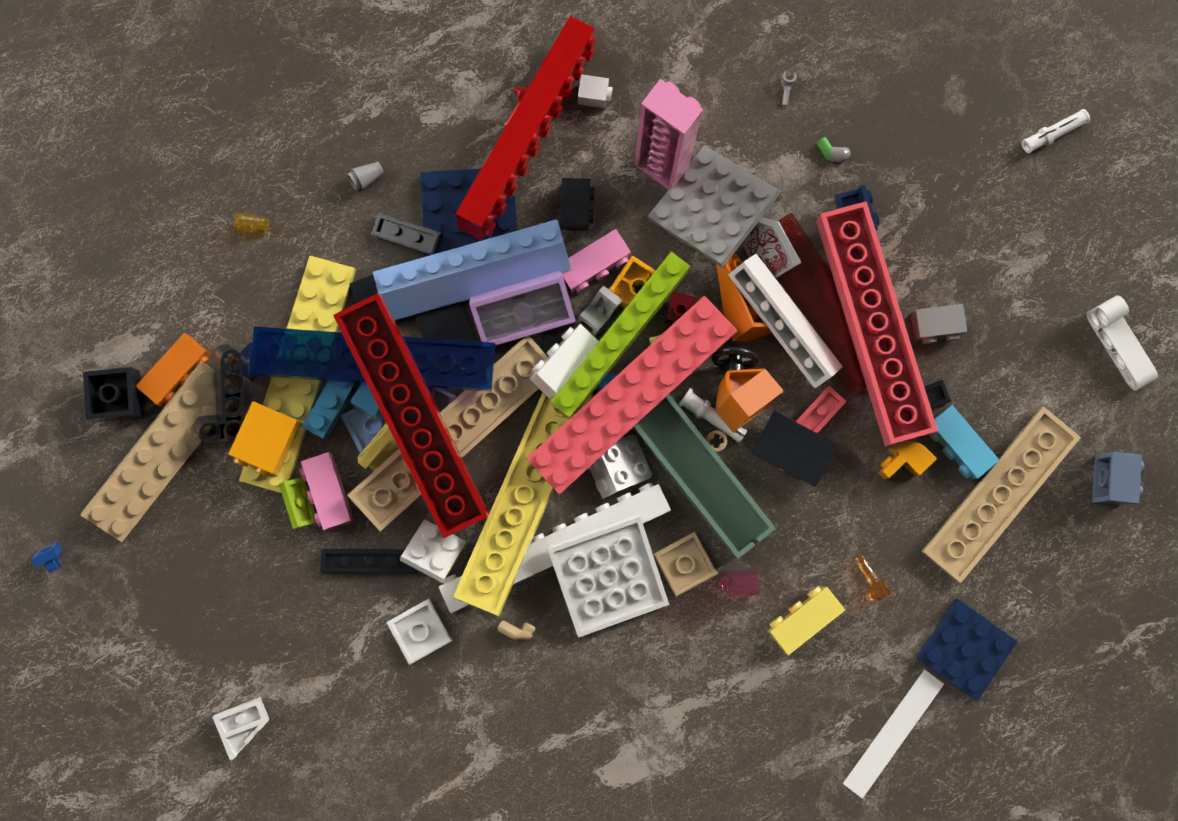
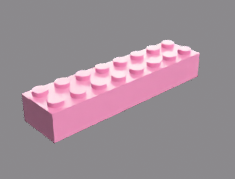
[634,79,703,190]

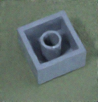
[1092,452,1144,506]

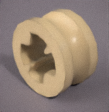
[706,430,728,453]

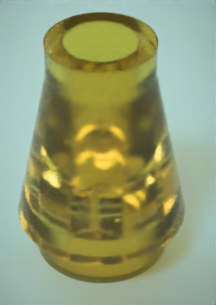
[235,211,270,235]

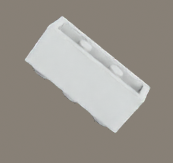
[529,324,599,398]

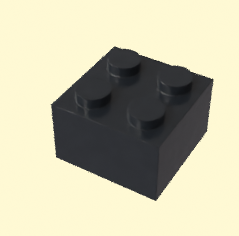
[83,367,143,423]

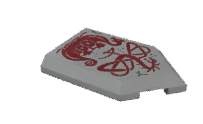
[741,217,801,279]

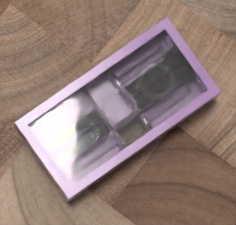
[469,270,576,348]

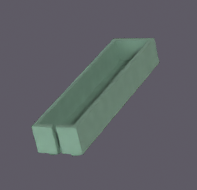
[632,394,776,559]

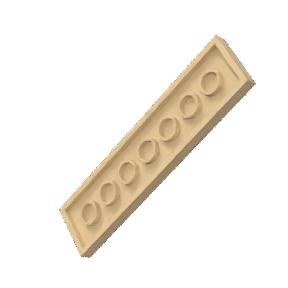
[81,360,233,542]
[921,407,1081,583]

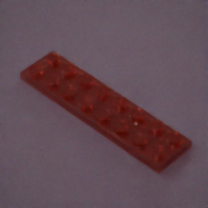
[777,212,867,395]

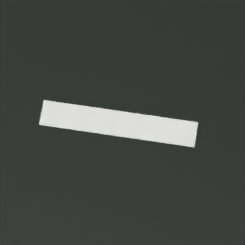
[843,669,944,799]

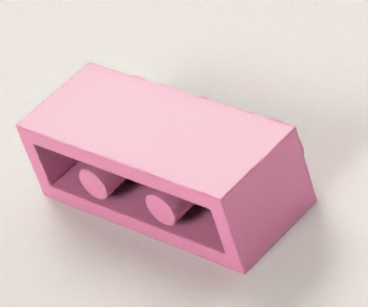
[562,229,631,294]
[300,452,355,531]

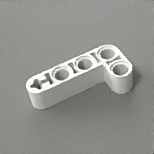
[1086,295,1158,391]

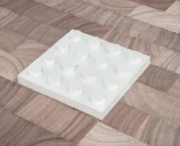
[547,514,669,638]

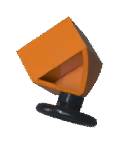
[711,347,783,433]

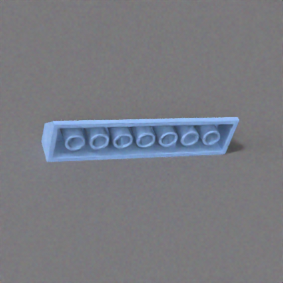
[373,219,572,321]

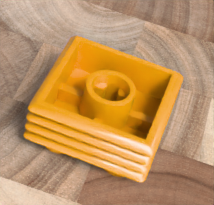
[609,256,656,309]

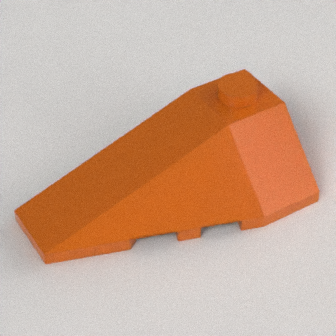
[716,252,772,342]

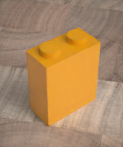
[229,401,302,477]

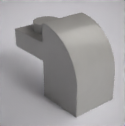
[572,286,622,337]

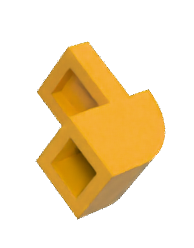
[878,441,937,479]

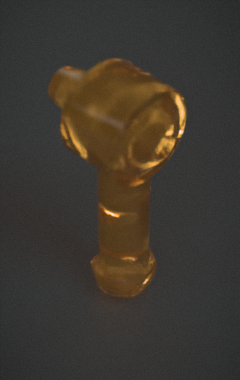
[854,553,890,601]

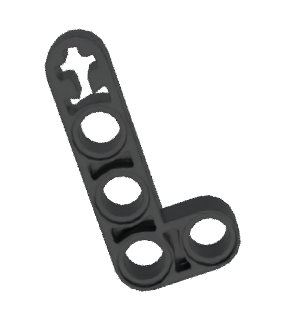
[193,344,244,443]

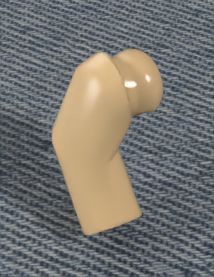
[498,620,535,640]

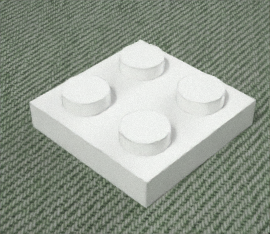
[400,519,466,583]

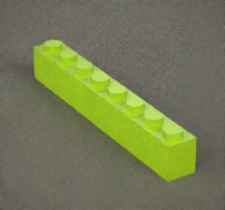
[551,252,690,419]

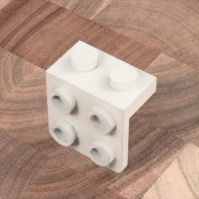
[588,435,652,499]

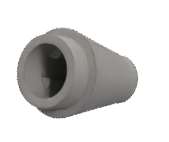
[347,161,384,190]

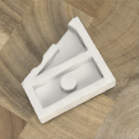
[213,697,269,760]

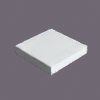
[386,598,452,665]

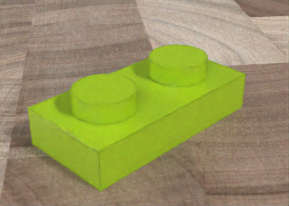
[279,477,316,530]

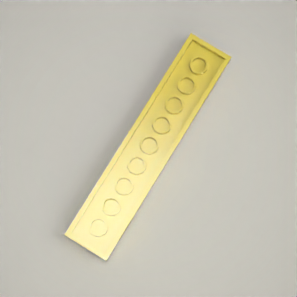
[239,256,356,493]
[453,392,594,617]

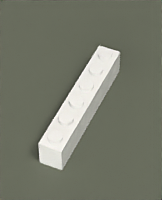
[728,254,843,388]

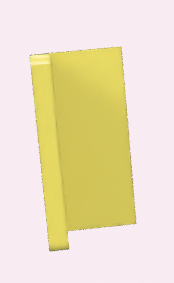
[358,423,399,471]

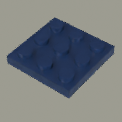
[915,599,1018,702]

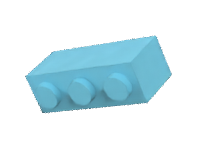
[929,405,999,480]

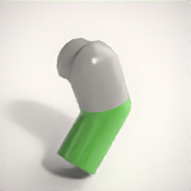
[816,137,851,163]

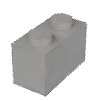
[910,304,967,344]

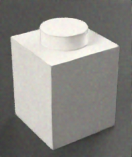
[578,74,613,108]

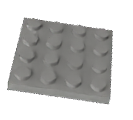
[648,145,780,267]

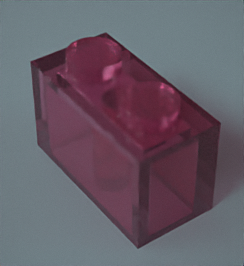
[720,570,759,596]

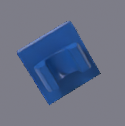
[31,542,63,573]

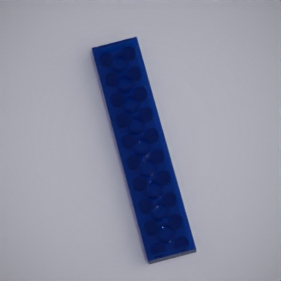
[249,327,496,392]

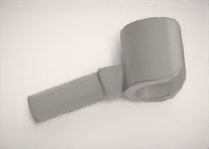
[781,71,797,106]

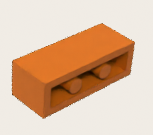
[136,333,212,407]

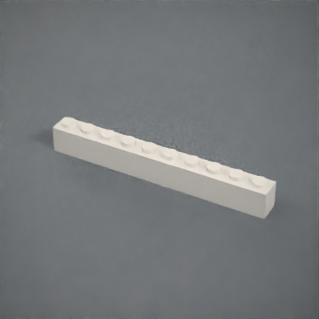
[439,482,671,613]

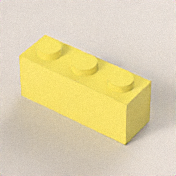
[767,586,845,655]

